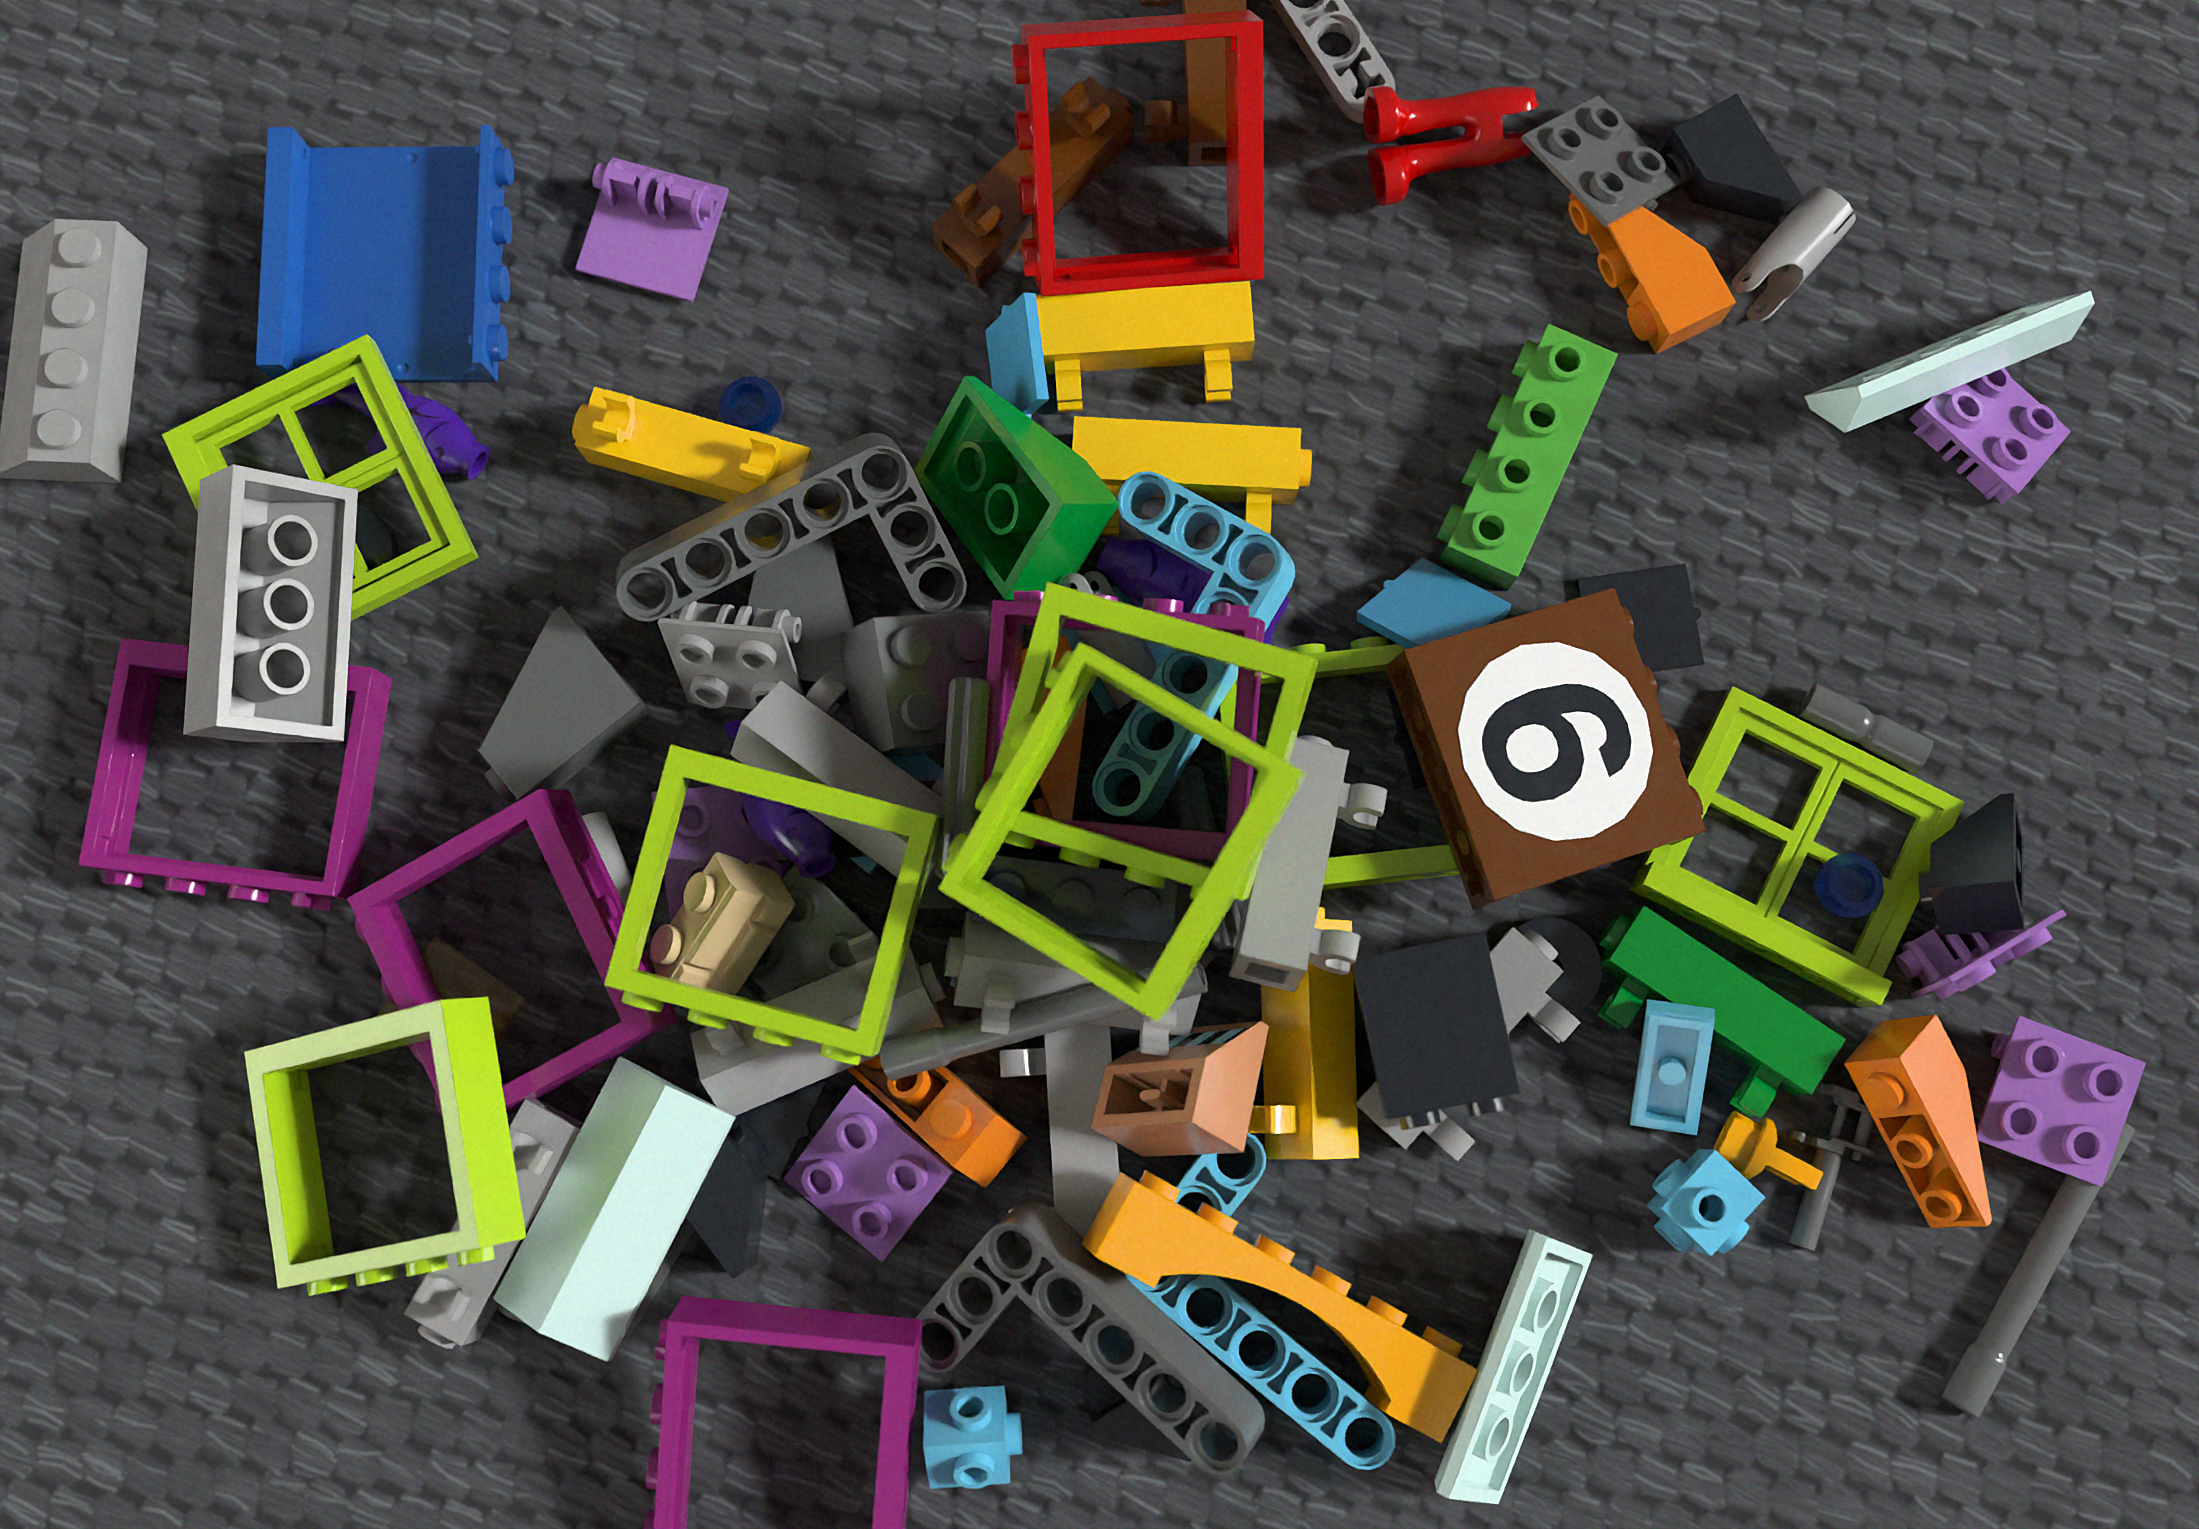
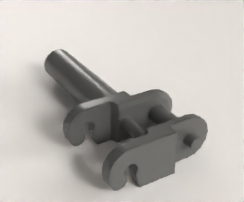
[1788,1081,1875,1251]

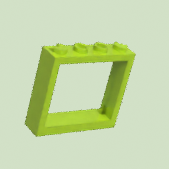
[980,582,1318,909]
[1217,636,1460,890]
[938,642,1307,1022]
[604,745,941,1065]
[244,997,526,1296]

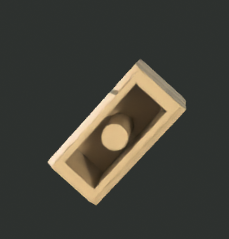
[649,852,795,996]

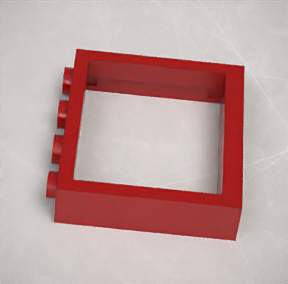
[1011,10,1264,296]

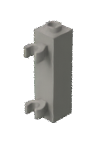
[730,673,946,887]
[1229,735,1387,992]
[944,911,1202,1056]
[1355,927,1580,1161]
[690,931,946,1116]
[1000,1023,1119,1238]
[404,1099,584,1349]

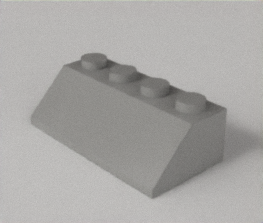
[0,219,148,483]
[183,465,358,742]

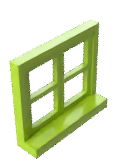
[162,334,479,621]
[1629,686,1965,1008]

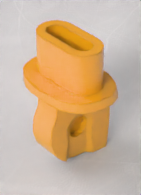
[1712,1111,1824,1190]

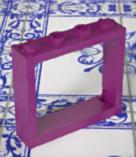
[983,590,1265,860]
[78,638,392,911]
[347,789,679,1116]
[643,1296,923,1529]

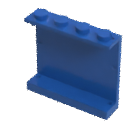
[256,125,514,383]

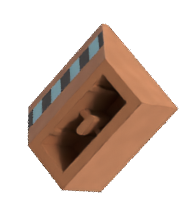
[1091,1021,1269,1157]

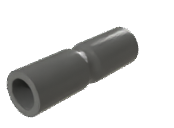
[1797,683,1933,774]

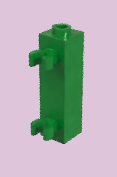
[1596,906,1846,1118]

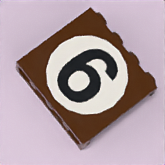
[1385,588,1707,910]

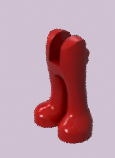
[1363,85,1539,206]

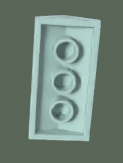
[1804,291,2095,433]
[493,1057,736,1361]
[1434,1229,1593,1504]

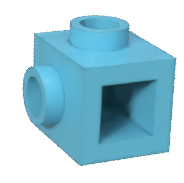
[1646,1149,1765,1256]
[923,1385,1022,1489]

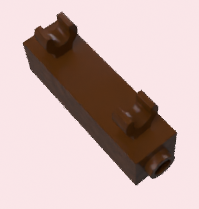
[1140,0,1246,167]
[931,76,1134,289]

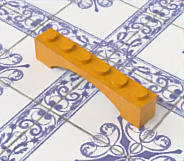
[1082,1171,1479,1443]

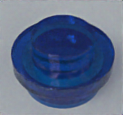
[719,376,782,434]
[1815,853,1884,918]

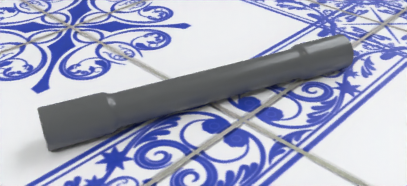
[880,958,1208,1081]
[1941,1123,2136,1418]

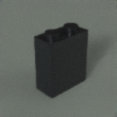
[1350,932,1521,1130]

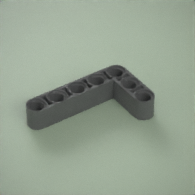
[615,432,967,622]
[915,1201,1265,1475]

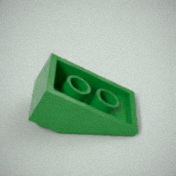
[913,376,1120,600]

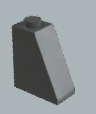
[747,519,854,698]
[479,605,652,803]

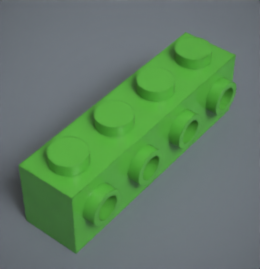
[1436,324,1618,591]

